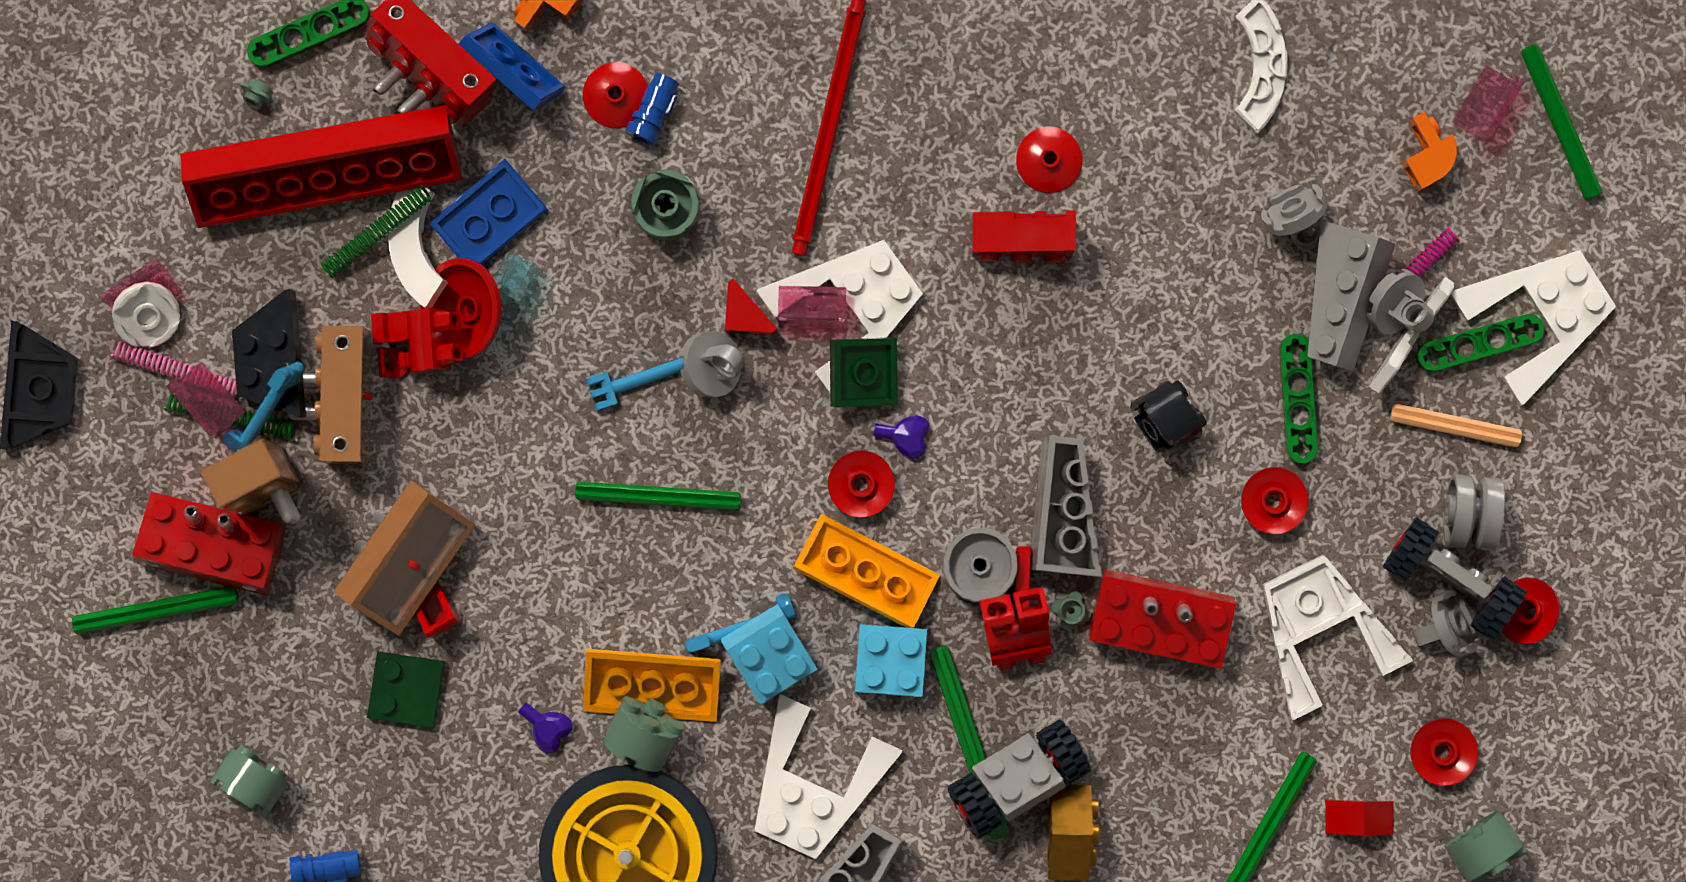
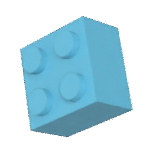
[721,604,818,705]
[855,624,927,697]

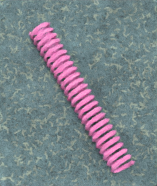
[110,341,237,399]

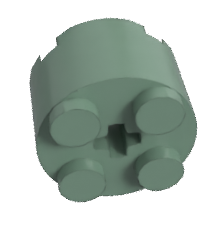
[631,170,700,241]
[603,697,684,771]
[209,745,289,818]
[1444,810,1527,882]

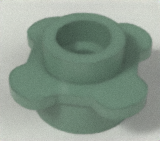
[240,79,273,110]
[1052,591,1091,631]

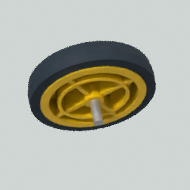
[539,765,718,882]

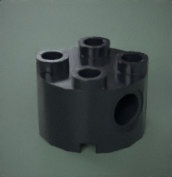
[1130,380,1207,458]

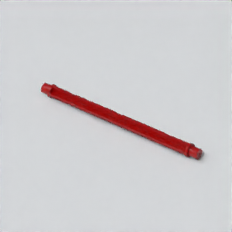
[791,0,866,256]

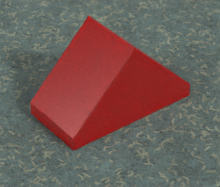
[725,279,778,336]
[415,580,462,639]
[1325,800,1393,836]

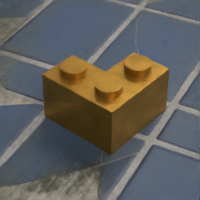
[1047,784,1099,881]

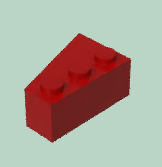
[971,210,1076,264]

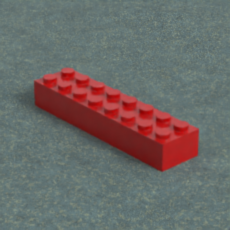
[181,105,462,228]

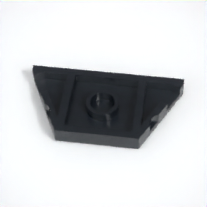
[232,289,306,418]
[0,320,78,450]

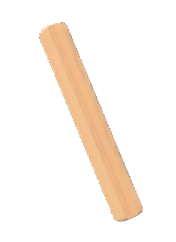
[1390,404,1522,448]

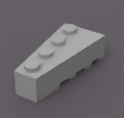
[1030,435,1102,577]

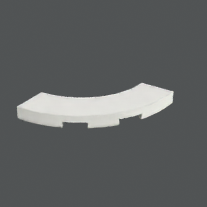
[1234,0,1288,134]
[388,187,448,308]
[1369,277,1454,393]

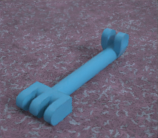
[586,357,684,411]
[222,362,304,452]
[685,593,796,653]

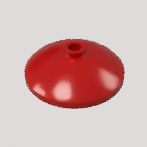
[420,258,502,359]

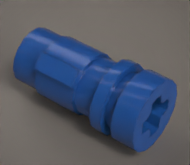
[625,73,679,146]
[289,850,361,882]

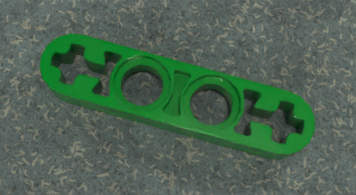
[247,0,370,68]
[1416,314,1544,372]
[1279,334,1318,464]

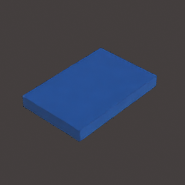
[459,22,566,110]
[428,159,548,265]

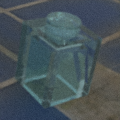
[494,251,540,306]

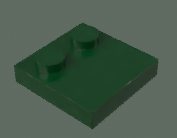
[830,337,898,408]
[367,651,445,728]

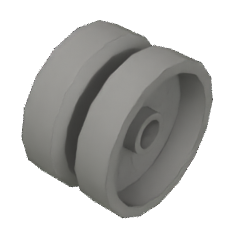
[1443,474,1505,551]
[942,528,1017,602]

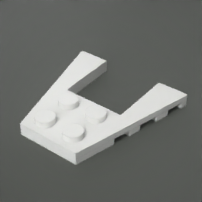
[756,240,923,393]
[1450,250,1616,406]
[1262,555,1413,720]
[754,694,903,859]

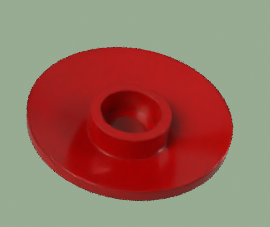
[583,62,648,128]
[1016,127,1082,193]
[828,450,895,518]
[1241,467,1308,534]
[1502,578,1560,645]
[1410,718,1478,786]

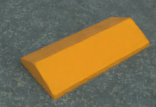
[792,513,940,628]
[583,649,721,722]

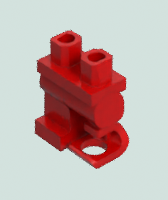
[371,308,463,379]
[979,587,1052,671]

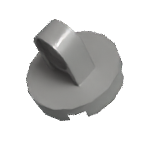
[1261,184,1328,250]
[1367,269,1434,334]
[680,331,745,398]
[1412,590,1478,657]

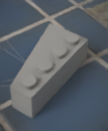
[1307,220,1396,371]
[819,824,905,882]

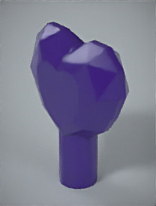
[873,415,930,459]
[518,702,573,754]

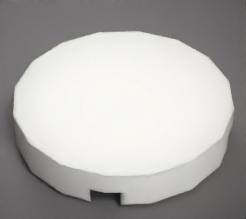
[112,281,180,347]

